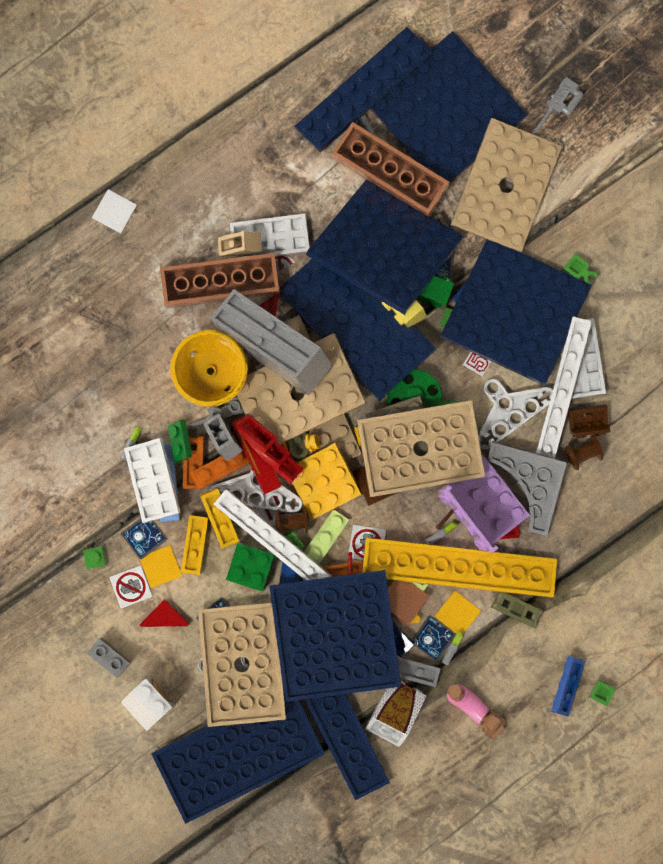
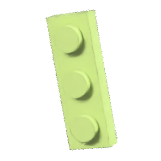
[304,509,349,564]

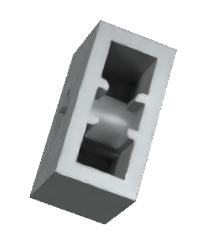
[203,413,243,461]
[87,638,131,678]

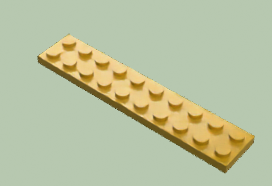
[362,538,557,598]

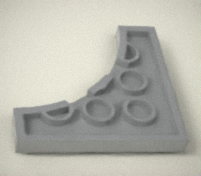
[487,442,567,536]

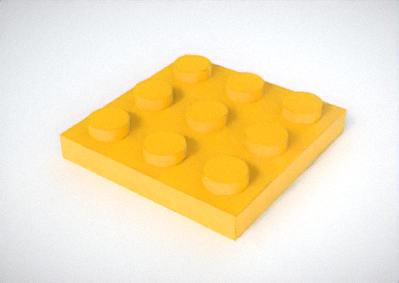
[293,442,363,520]

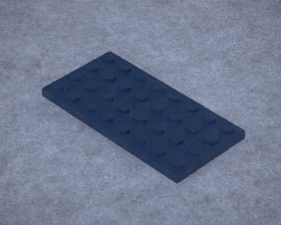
[279,259,436,401]
[151,690,325,824]

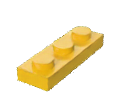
[200,488,239,549]
[181,515,209,575]

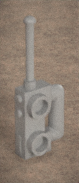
[531,77,583,135]
[187,391,244,429]

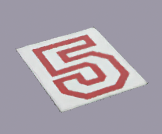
[463,352,491,376]

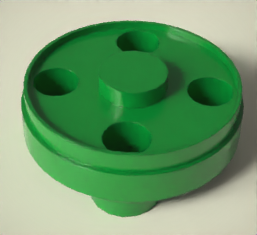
[386,369,442,408]

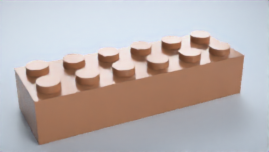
[332,122,449,217]
[160,253,280,309]

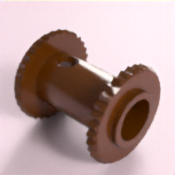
[566,435,604,470]
[275,507,309,534]

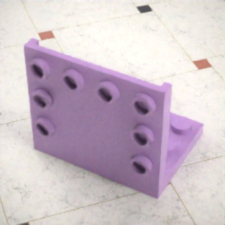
[437,454,530,553]

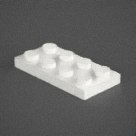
[230,213,310,258]
[560,318,606,399]
[124,438,181,523]

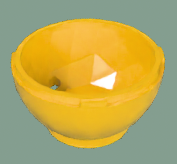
[170,330,248,407]

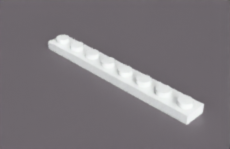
[536,317,592,458]
[214,488,333,580]

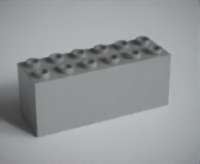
[210,289,332,396]

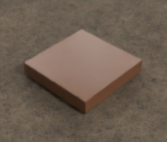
[388,580,430,627]

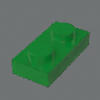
[168,420,192,463]

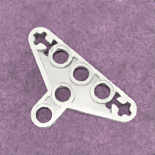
[478,379,553,450]
[209,470,302,513]

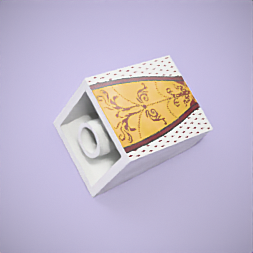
[121,676,176,731]
[365,681,426,747]

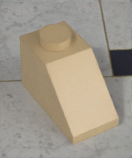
[218,231,262,257]

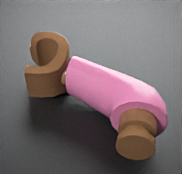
[447,684,506,739]

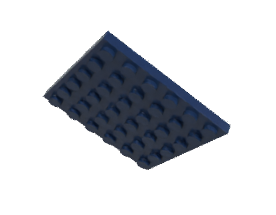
[370,31,527,183]
[306,180,463,315]
[440,239,592,386]
[269,570,401,702]

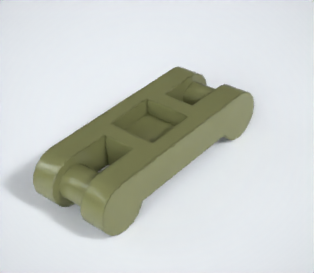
[491,592,544,629]

